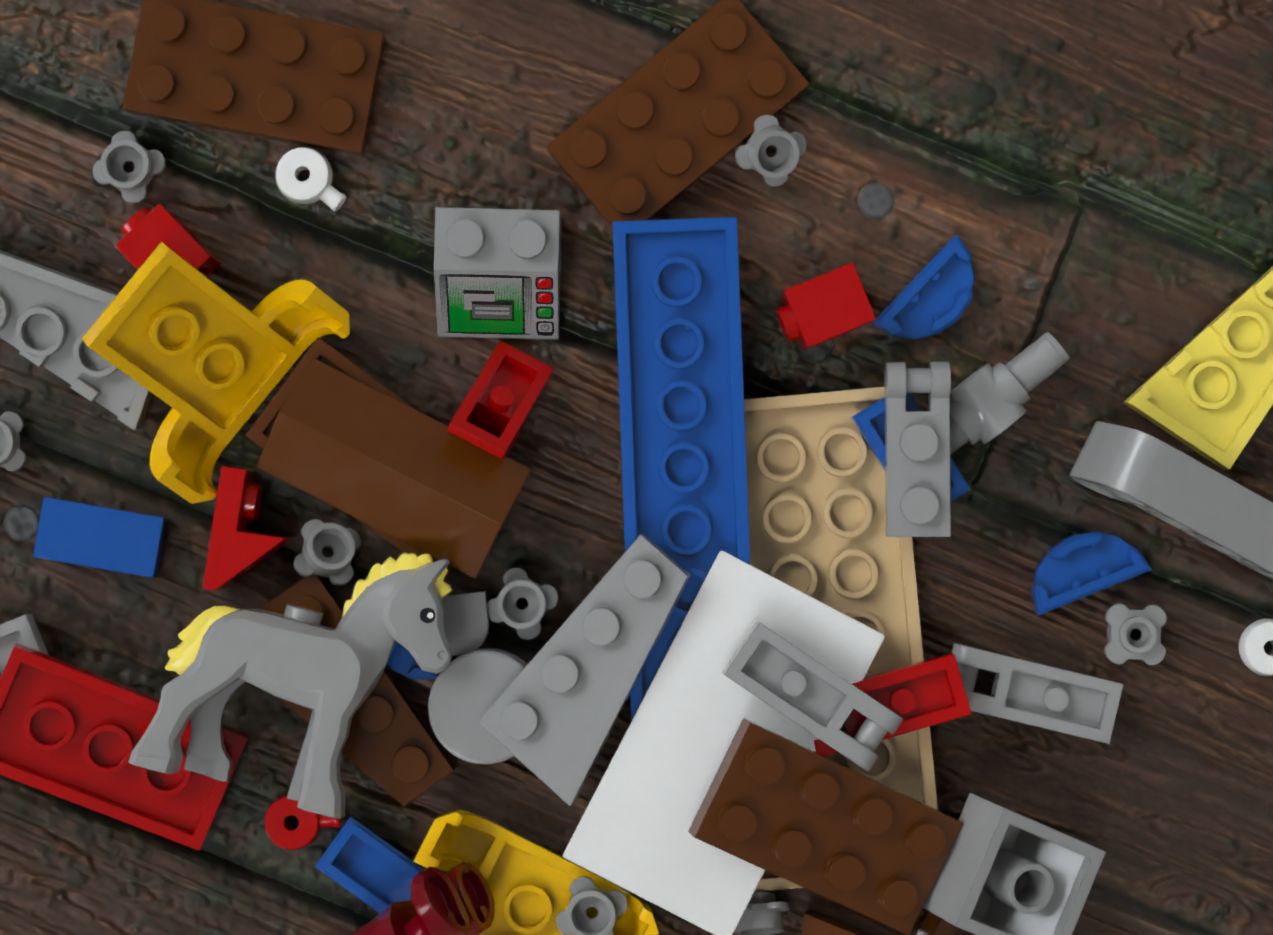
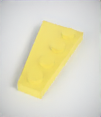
[1123,266,1273,470]

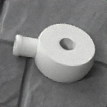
[275,147,347,212]
[1238,619,1273,676]

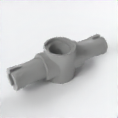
[950,332,1070,455]

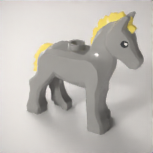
[129,552,452,819]

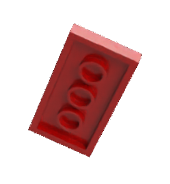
[0,643,248,851]

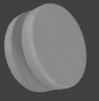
[428,648,528,765]

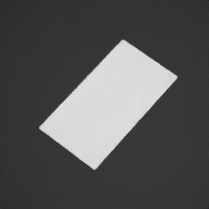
[563,551,884,935]

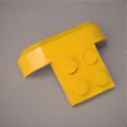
[82,242,350,504]
[413,810,659,935]

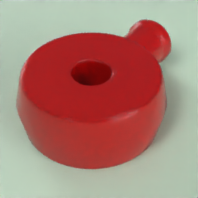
[264,793,342,850]

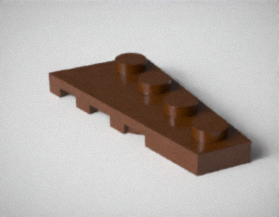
[260,574,455,806]

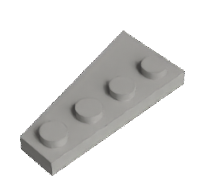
[0,250,153,431]
[478,534,691,806]

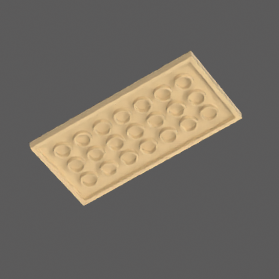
[744,387,938,892]

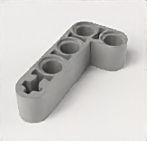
[1069,421,1273,579]

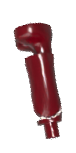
[348,862,495,935]

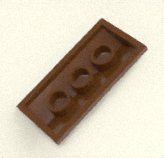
[256,357,532,579]

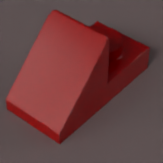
[447,340,554,459]
[203,466,293,591]

